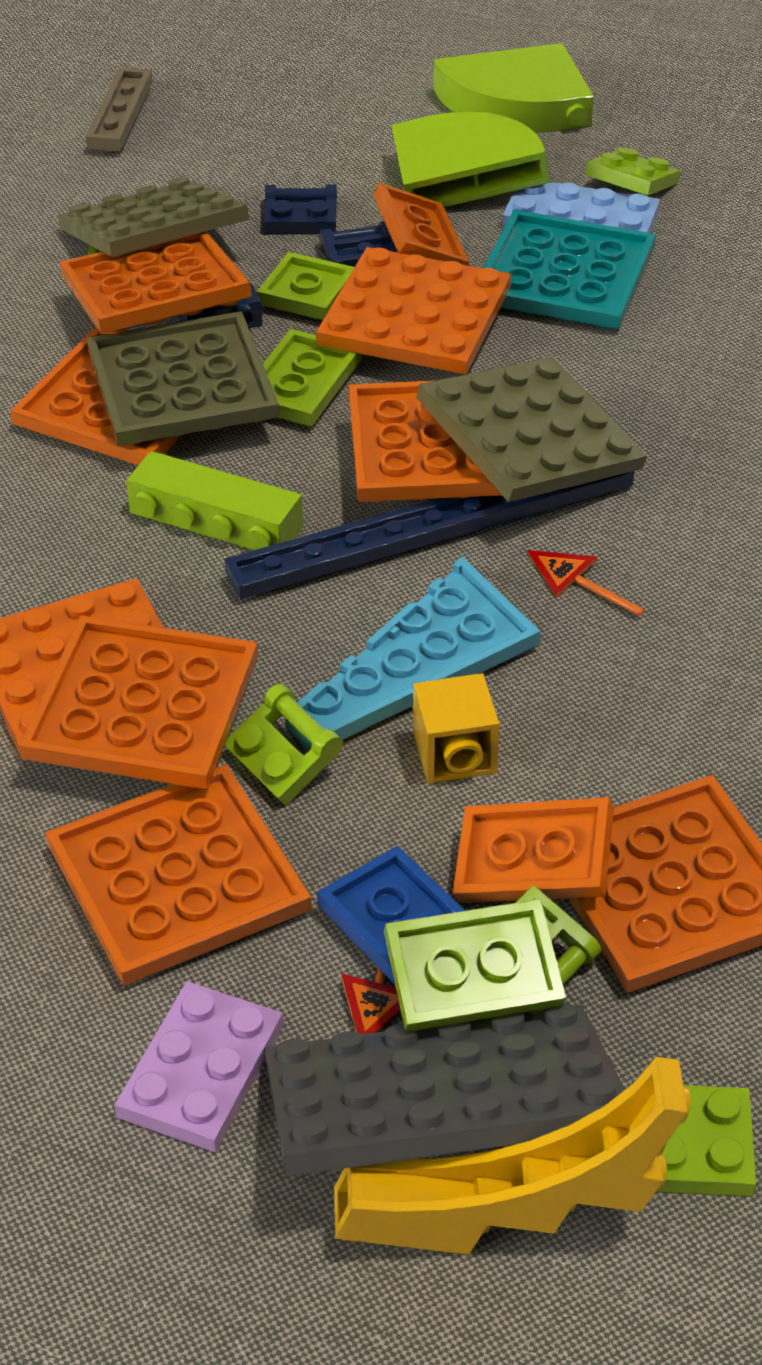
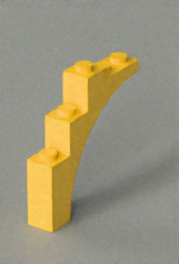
[334,1057,690,1255]

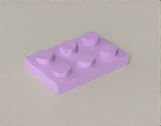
[114,981,284,1153]

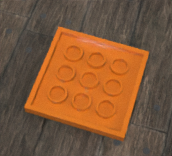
[59,231,252,334]
[316,247,512,375]
[10,327,180,465]
[348,381,503,502]
[0,578,164,760]
[19,615,259,790]
[45,764,312,986]
[569,775,762,993]

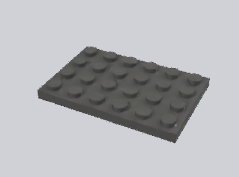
[265,1003,625,1177]

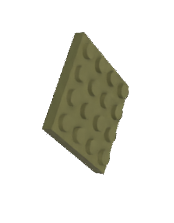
[58,177,249,257]
[87,311,279,446]
[416,357,647,502]

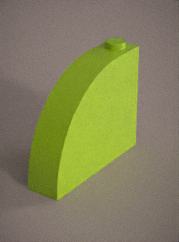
[433,43,594,132]
[391,112,550,207]

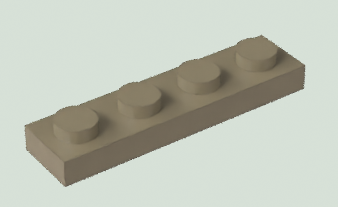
[86,67,153,153]

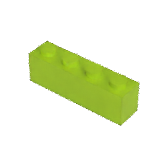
[126,451,303,550]

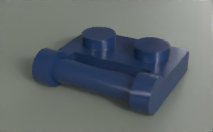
[263,184,337,235]
[319,221,398,267]

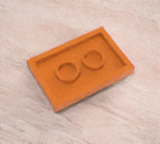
[373,183,470,266]
[453,797,614,903]

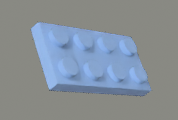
[502,182,660,233]

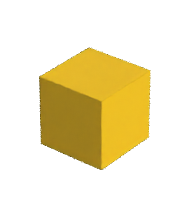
[413,673,499,784]

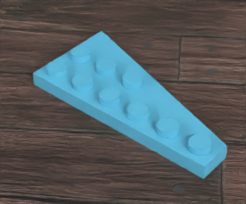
[285,556,541,752]

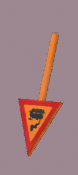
[527,550,644,616]
[341,968,401,1034]

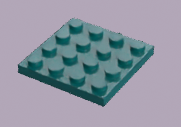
[483,210,656,329]

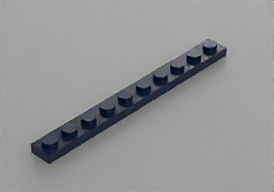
[224,471,634,599]

